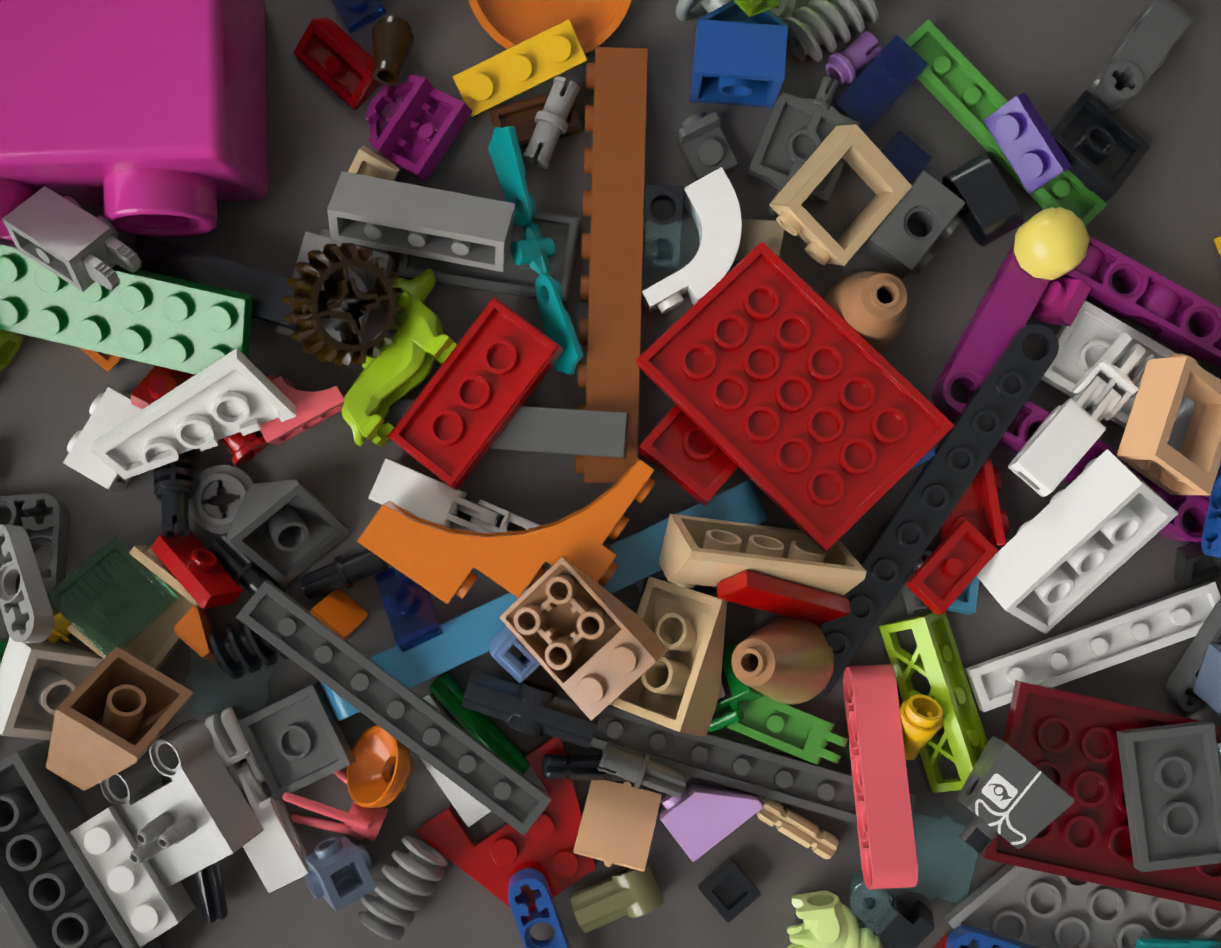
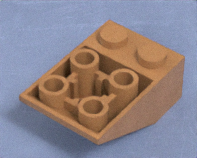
[499,556,668,721]

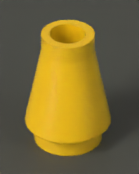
[900,694,944,760]

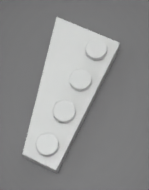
[92,348,296,480]

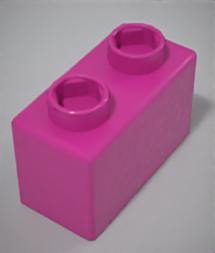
[0,0,269,241]

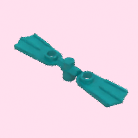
[488,126,583,375]

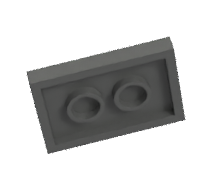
[1116,721,1221,872]

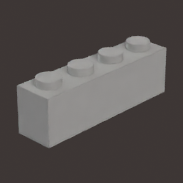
[327,171,515,272]

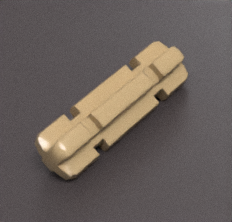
[756,798,839,859]

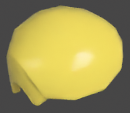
[1014,207,1090,280]

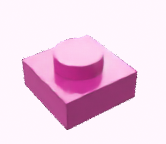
[1031,277,1091,327]

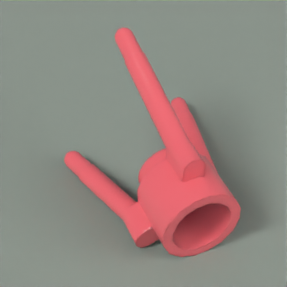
[282,769,389,842]

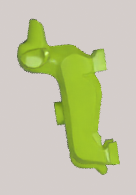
[341,268,457,448]

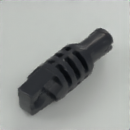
[153,449,195,538]

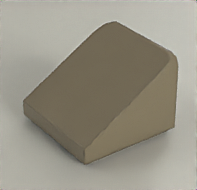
[734,219,785,263]

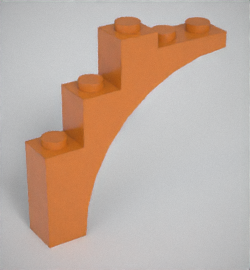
[357,458,656,604]

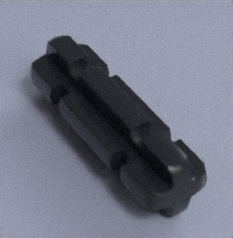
[542,754,625,781]

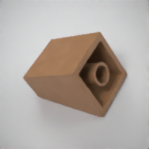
[46,646,194,791]

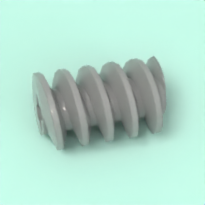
[783,0,879,63]
[358,835,448,941]

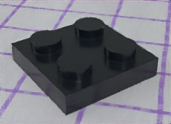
[1050,90,1150,202]

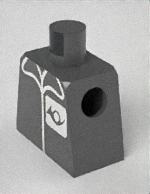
[957,736,1075,855]

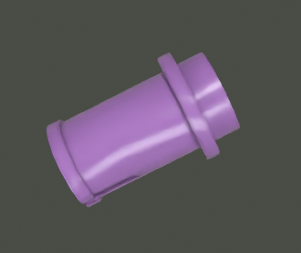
[825,31,882,85]

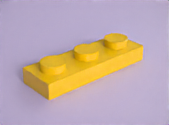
[452,19,588,117]

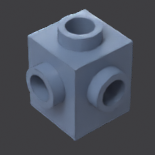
[304,836,376,911]

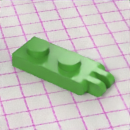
[726,695,848,765]

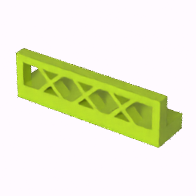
[879,609,988,793]

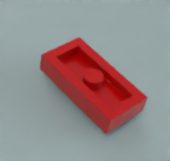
[905,519,998,615]
[151,532,243,609]

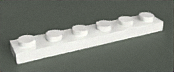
[964,581,1221,712]

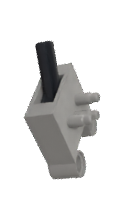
[100,719,264,923]

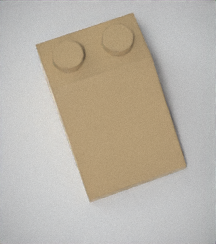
[609,576,727,737]

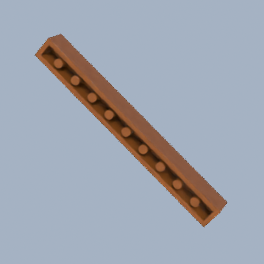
[576,47,648,485]

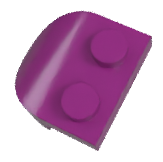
[365,75,472,183]

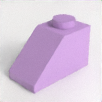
[659,783,764,862]

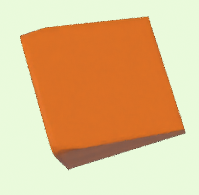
[309,589,369,640]
[173,605,217,664]

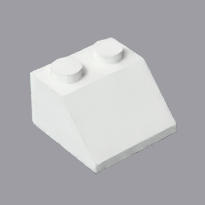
[0,638,103,740]

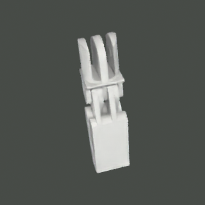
[1008,333,1157,497]
[368,458,540,533]
[201,707,310,893]

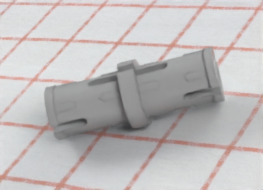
[522,76,581,169]

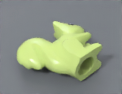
[786,890,884,948]

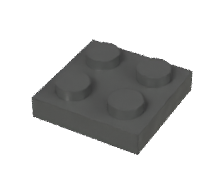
[238,681,357,801]

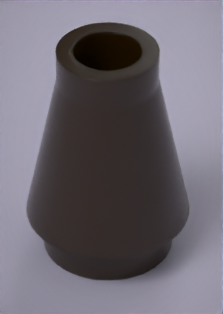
[372,16,414,85]

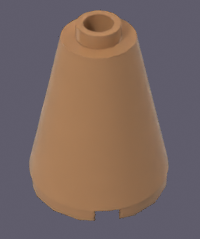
[824,270,907,353]
[731,616,834,704]

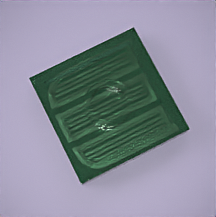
[47,536,179,657]

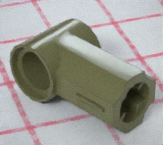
[569,860,664,933]

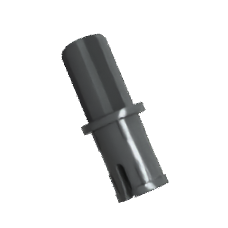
[597,743,688,798]

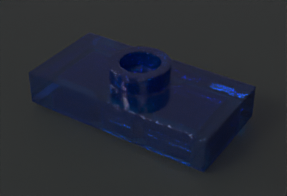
[375,567,443,652]

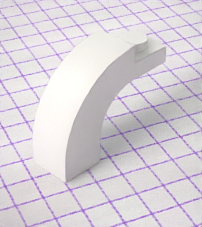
[641,167,742,314]

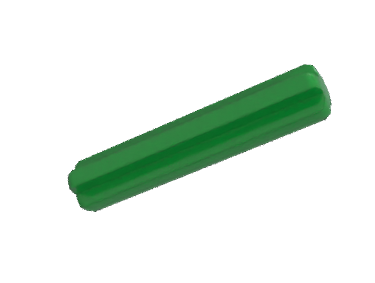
[429,673,530,774]

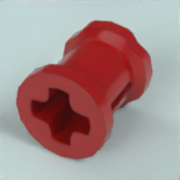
[221,432,268,466]

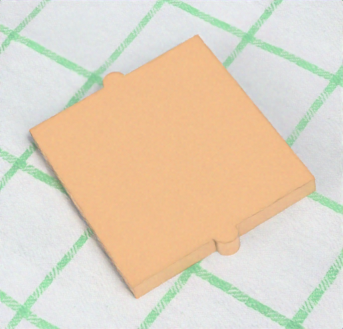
[573,780,662,872]

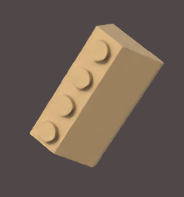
[658,514,867,596]

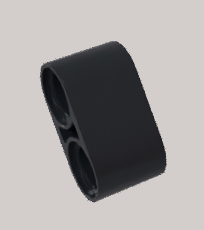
[942,154,1024,247]

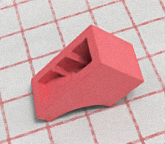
[260,375,347,446]

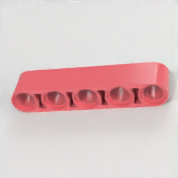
[843,664,918,890]

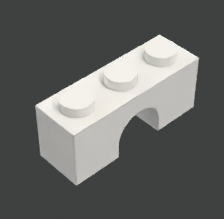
[70,805,196,947]

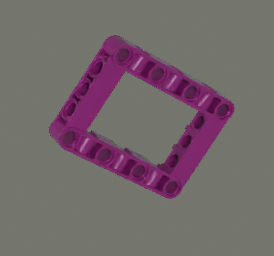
[932,235,1221,542]

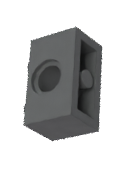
[862,170,966,279]

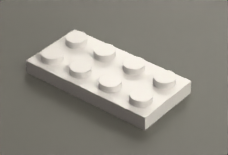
[1041,301,1221,453]

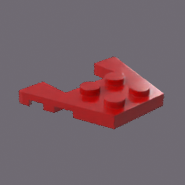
[416,736,596,911]

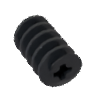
[208,622,289,680]

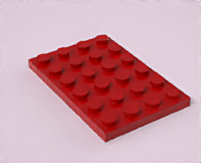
[636,241,955,552]

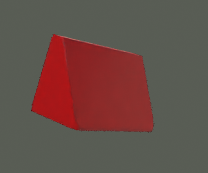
[293,18,382,110]

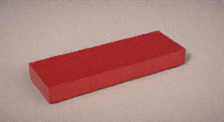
[717,570,850,625]

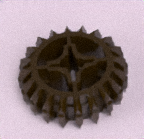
[281,243,405,367]

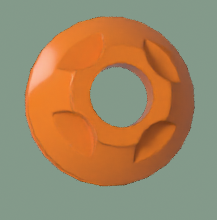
[346,725,414,808]

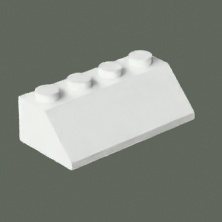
[977,449,1179,634]

